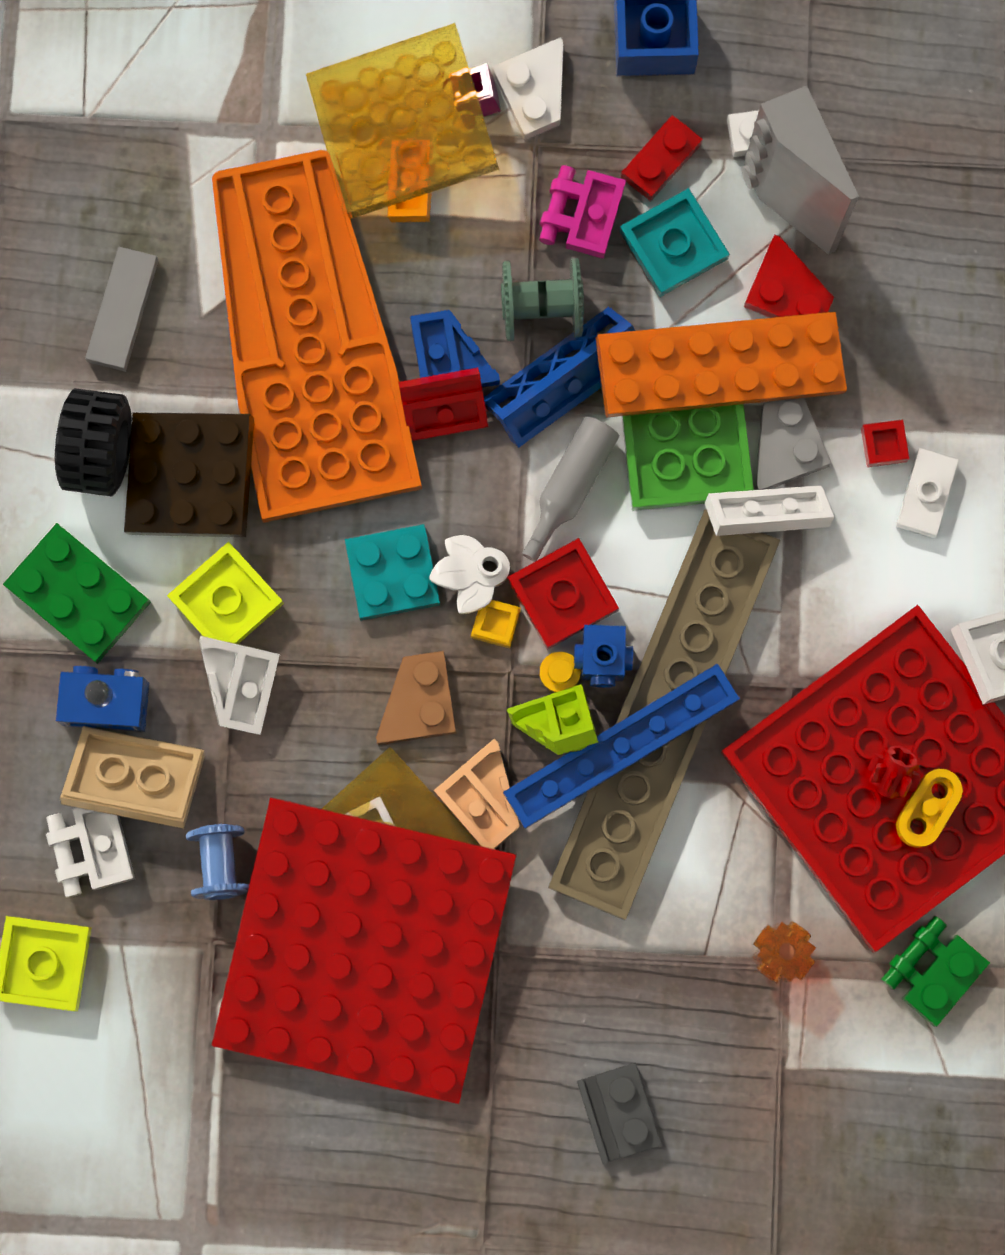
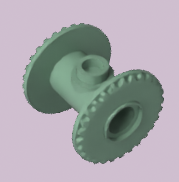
[501,257,584,342]

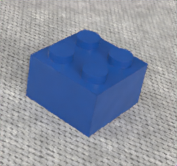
[614,0,699,76]

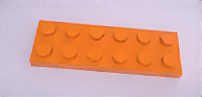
[595,312,847,418]

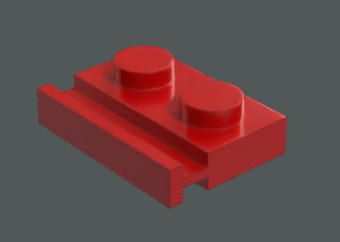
[398,368,488,441]

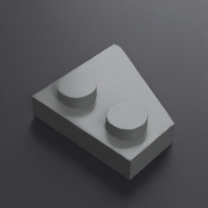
[755,398,831,490]

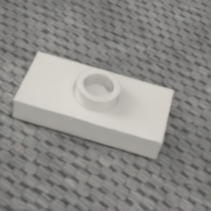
[896,448,959,538]

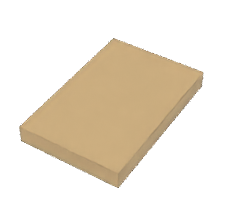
[60,726,205,829]

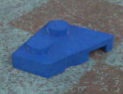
[410,310,500,388]

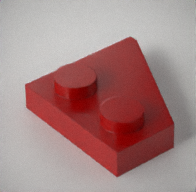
[744,234,834,318]

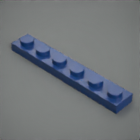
[503,663,740,829]

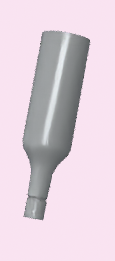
[522,416,620,562]

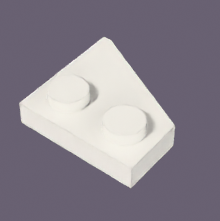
[492,37,563,141]
[199,636,280,735]

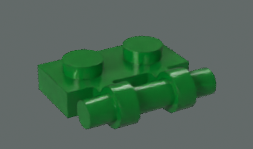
[881,916,990,1027]

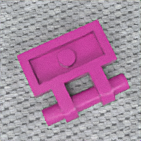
[539,165,626,259]

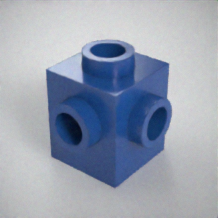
[574,625,633,688]

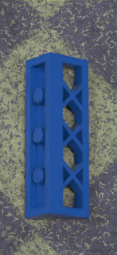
[484,307,635,448]

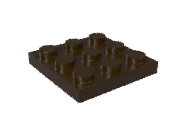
[124,412,254,537]

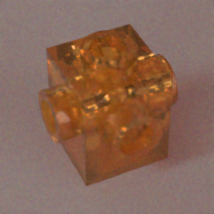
[752,921,816,984]

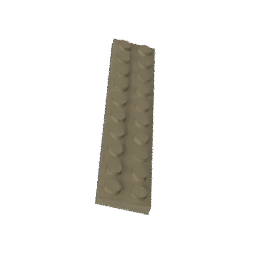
[548,509,780,920]

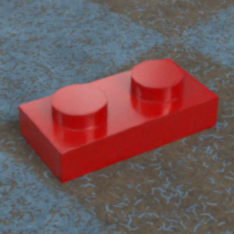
[621,115,703,202]

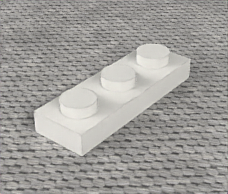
[705,485,834,536]

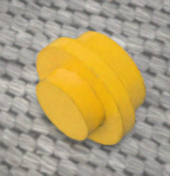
[540,651,581,692]

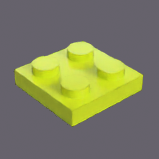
[167,541,284,644]
[0,916,92,1012]

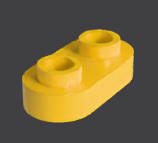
[896,769,962,848]

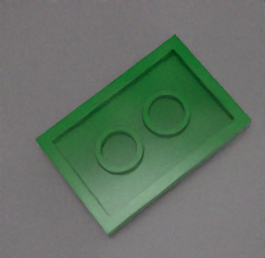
[3,523,151,664]

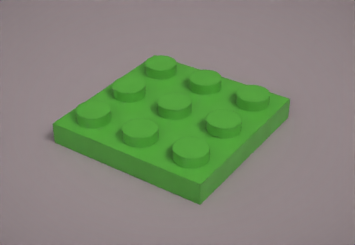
[621,404,754,511]

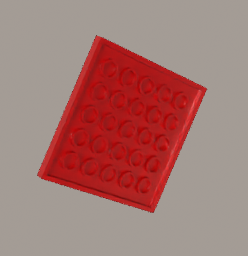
[721,605,1005,953]
[211,797,517,1104]

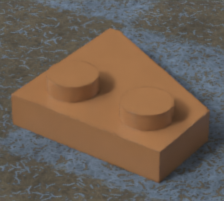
[376,651,456,745]

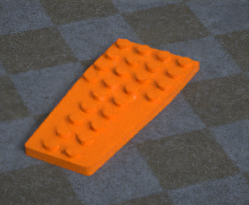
[212,150,422,523]

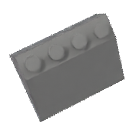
[741,85,859,254]

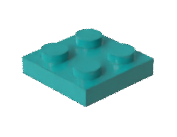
[619,188,730,297]
[345,524,440,621]

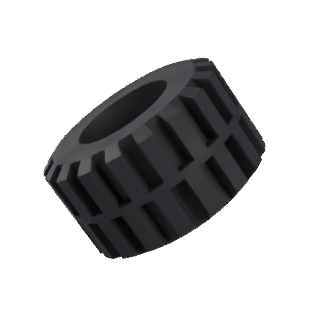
[55,388,132,497]

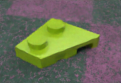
[507,684,598,755]

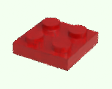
[507,538,619,650]

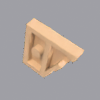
[434,738,520,849]

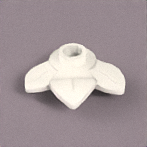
[429,535,510,614]

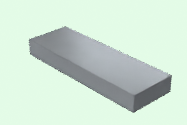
[85,246,159,372]

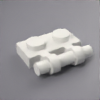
[46,807,135,898]

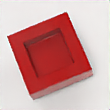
[861,420,910,468]

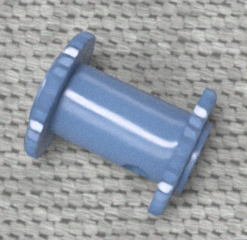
[186,824,249,900]

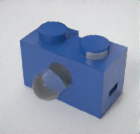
[56,666,150,732]

